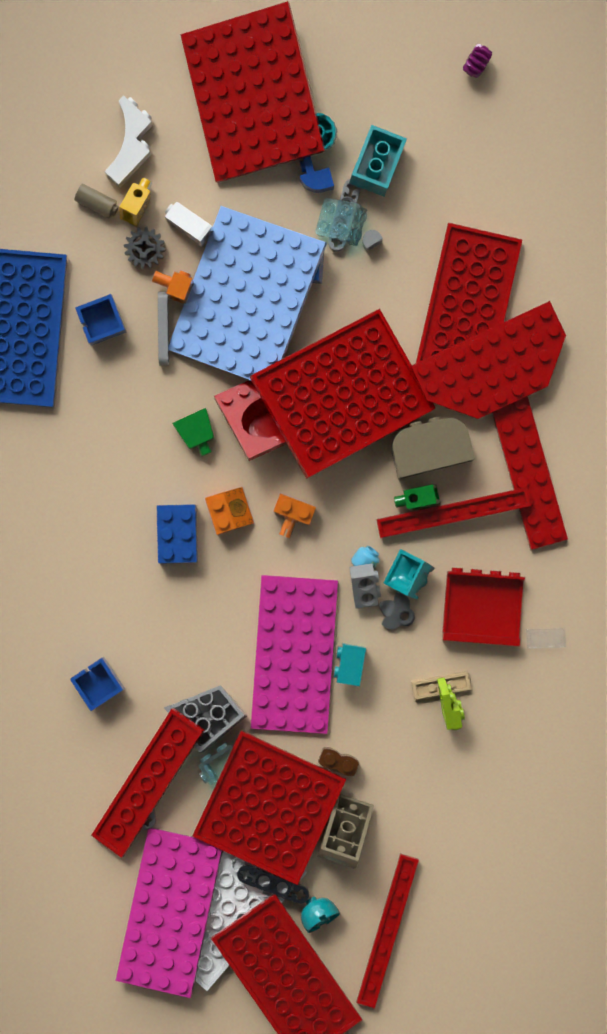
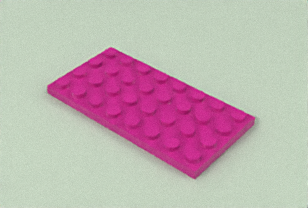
[251,575,338,734]
[115,828,222,998]

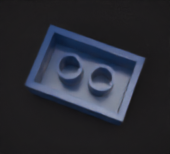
[157,504,198,563]

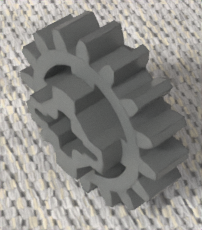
[124,227,166,269]

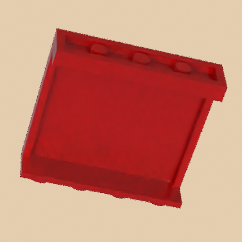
[442,568,525,646]

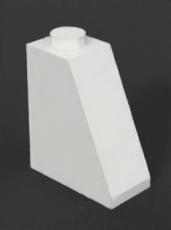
[165,202,213,247]

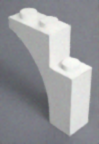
[105,95,153,188]

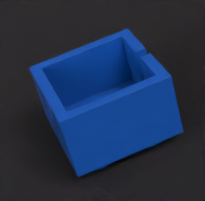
[75,294,126,346]
[70,657,125,711]

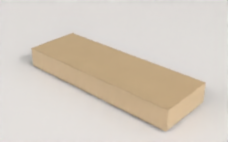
[411,671,471,700]

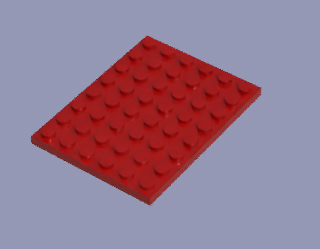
[180,1,325,183]
[250,309,436,479]

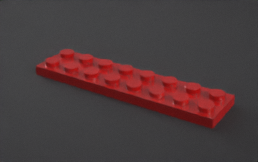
[492,396,568,550]
[91,708,205,858]

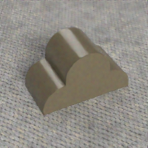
[317,794,374,869]

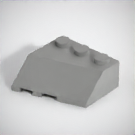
[164,685,247,753]

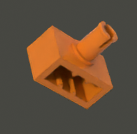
[152,271,194,304]
[273,493,316,538]

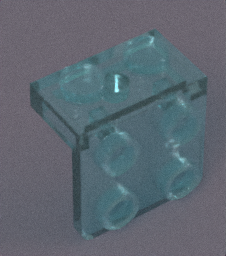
[315,198,367,246]
[198,742,234,785]

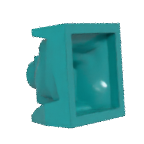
[383,549,435,600]

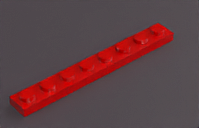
[376,487,531,538]
[356,853,419,1008]

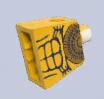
[119,178,152,227]

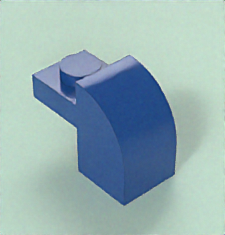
[299,156,334,193]

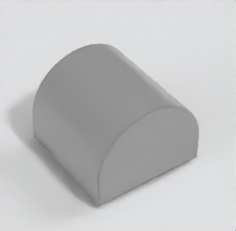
[362,230,383,251]

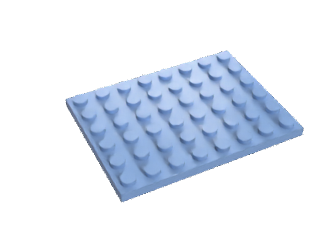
[168,206,327,380]

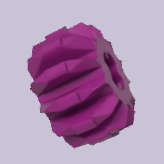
[463,44,492,78]

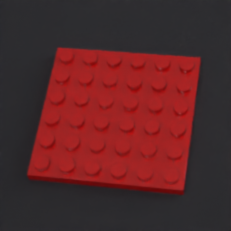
[192,730,346,885]

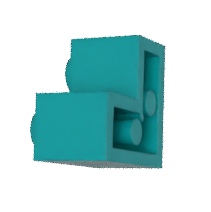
[333,643,366,686]

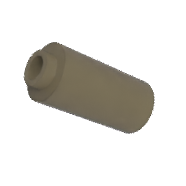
[74,184,119,218]

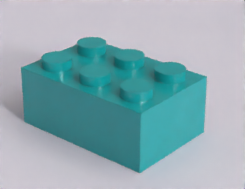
[349,125,407,197]

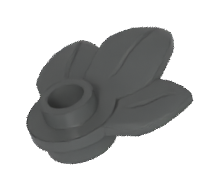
[379,591,415,629]

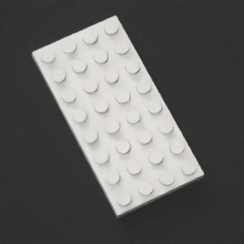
[195,851,307,991]

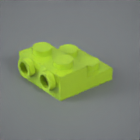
[437,678,465,730]

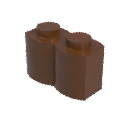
[318,747,359,776]

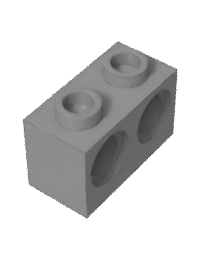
[350,564,381,609]

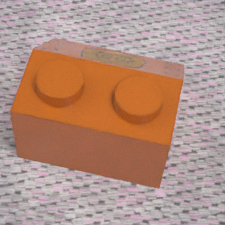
[205,487,254,535]

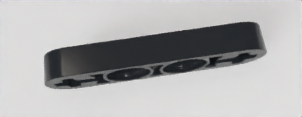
[237,865,309,904]

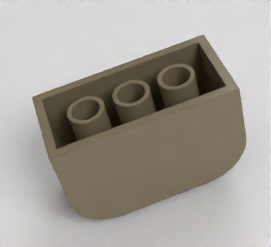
[391,416,475,479]

